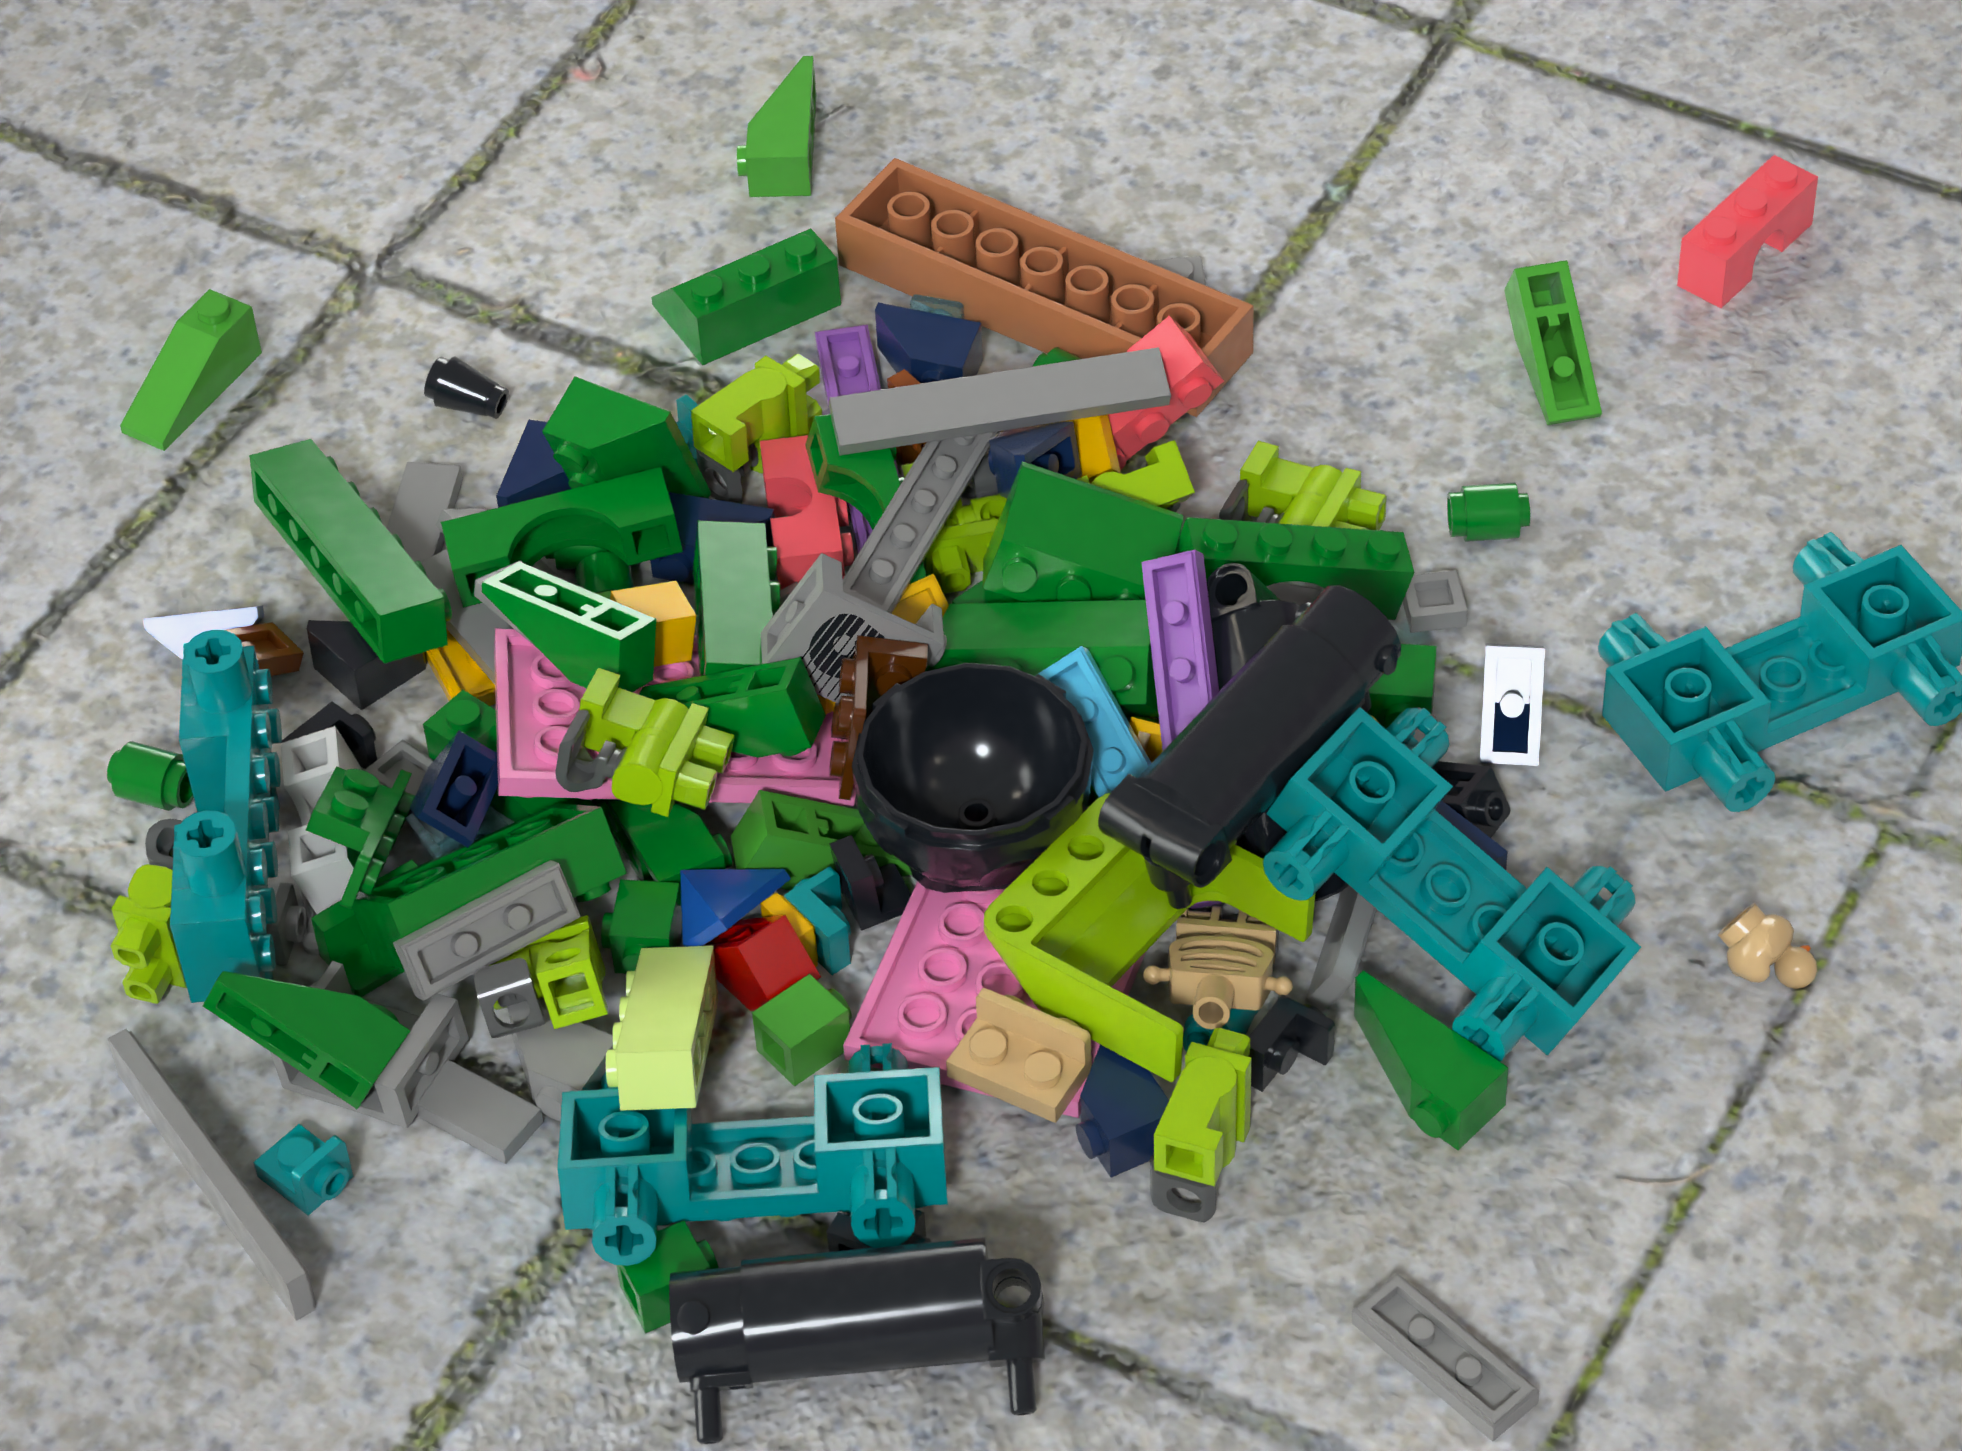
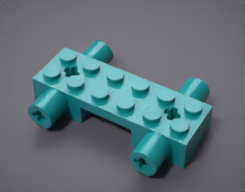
[1598,532,1962,812]
[170,629,282,1003]
[1263,707,1641,1061]
[557,1043,948,1266]

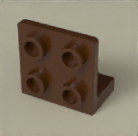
[829,635,928,800]

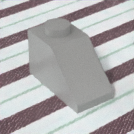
[507,1001,613,1121]

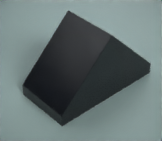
[306,620,427,710]

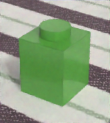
[752,974,852,1086]

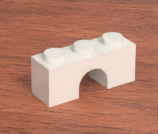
[281,726,362,914]

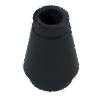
[424,356,509,419]

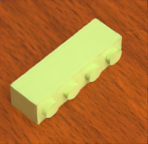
[606,945,718,1111]

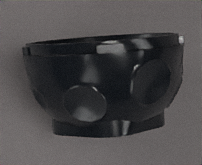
[852,663,1094,893]

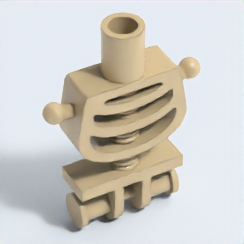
[1143,906,1293,1029]

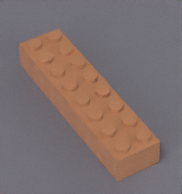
[835,158,1254,417]

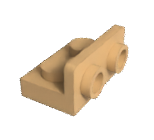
[946,988,1092,1123]

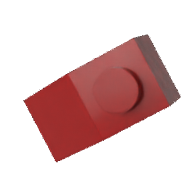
[703,915,821,1011]

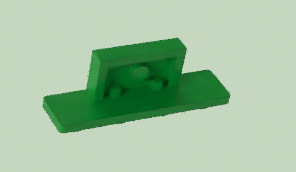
[306,766,415,910]

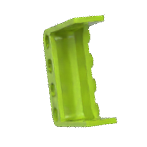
[984,793,1315,1082]

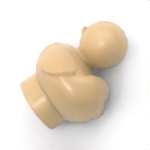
[1718,903,1817,989]

